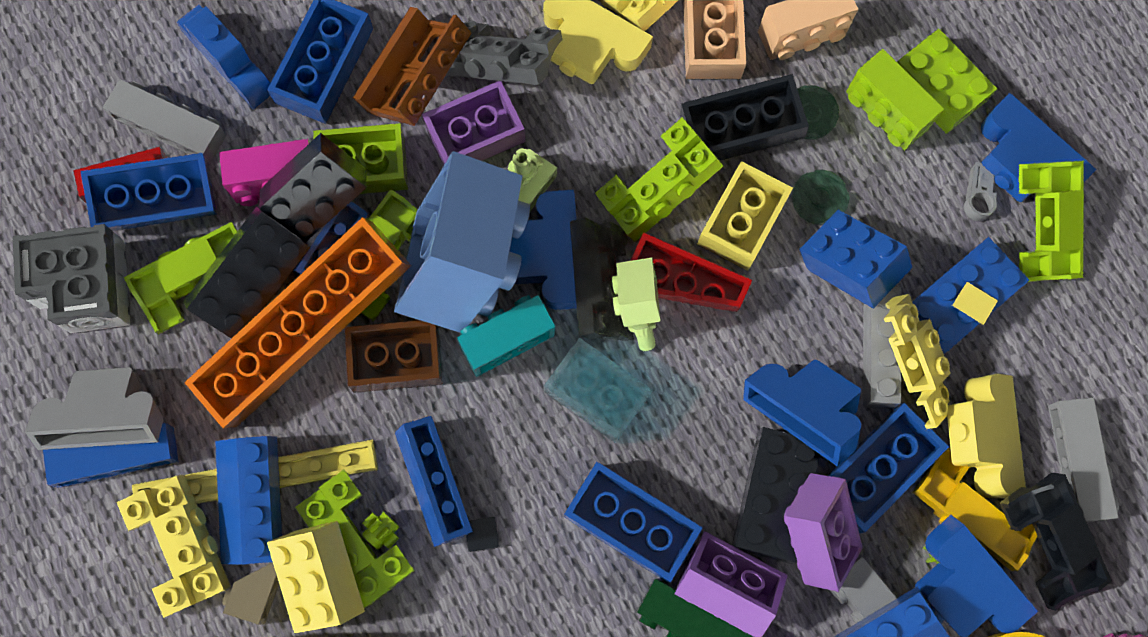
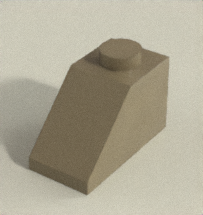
[222,562,279,625]

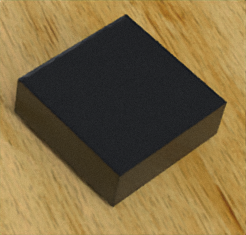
[466,517,499,552]

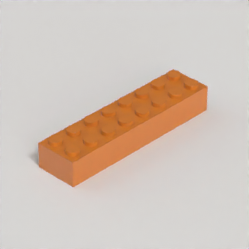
[184,217,412,428]

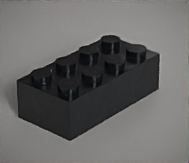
[680,74,809,161]
[184,207,310,339]
[732,427,820,564]

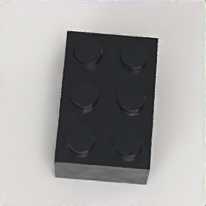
[259,133,367,242]

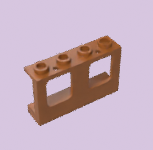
[353,7,471,126]

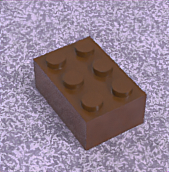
[345,320,443,393]

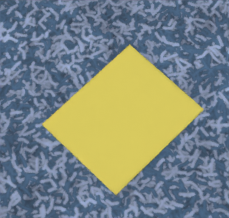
[952,282,998,325]

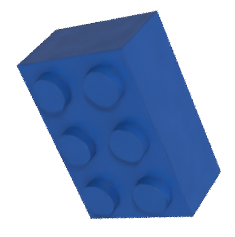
[799,210,913,309]

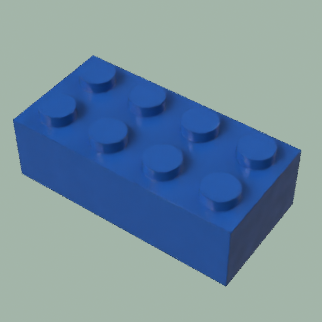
[267,0,373,124]
[912,237,1029,354]
[828,403,949,534]
[564,462,703,583]

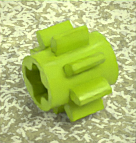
[362,511,400,550]

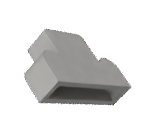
[25,367,163,450]

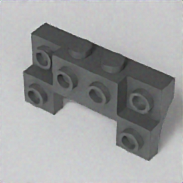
[446,21,563,85]

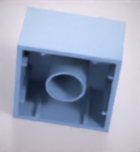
[394,151,530,333]

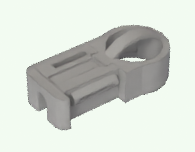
[964,162,997,221]

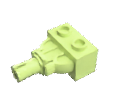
[508,148,557,213]
[612,258,660,351]

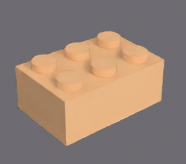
[683,0,746,79]
[758,0,858,60]

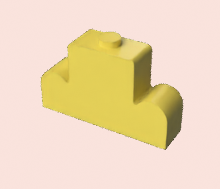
[543,0,653,84]
[947,374,1026,498]

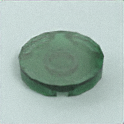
[797,85,839,140]
[792,169,850,225]

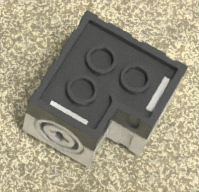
[13,224,130,333]

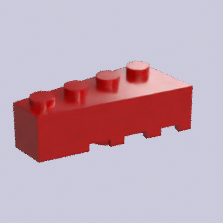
[630,232,752,312]

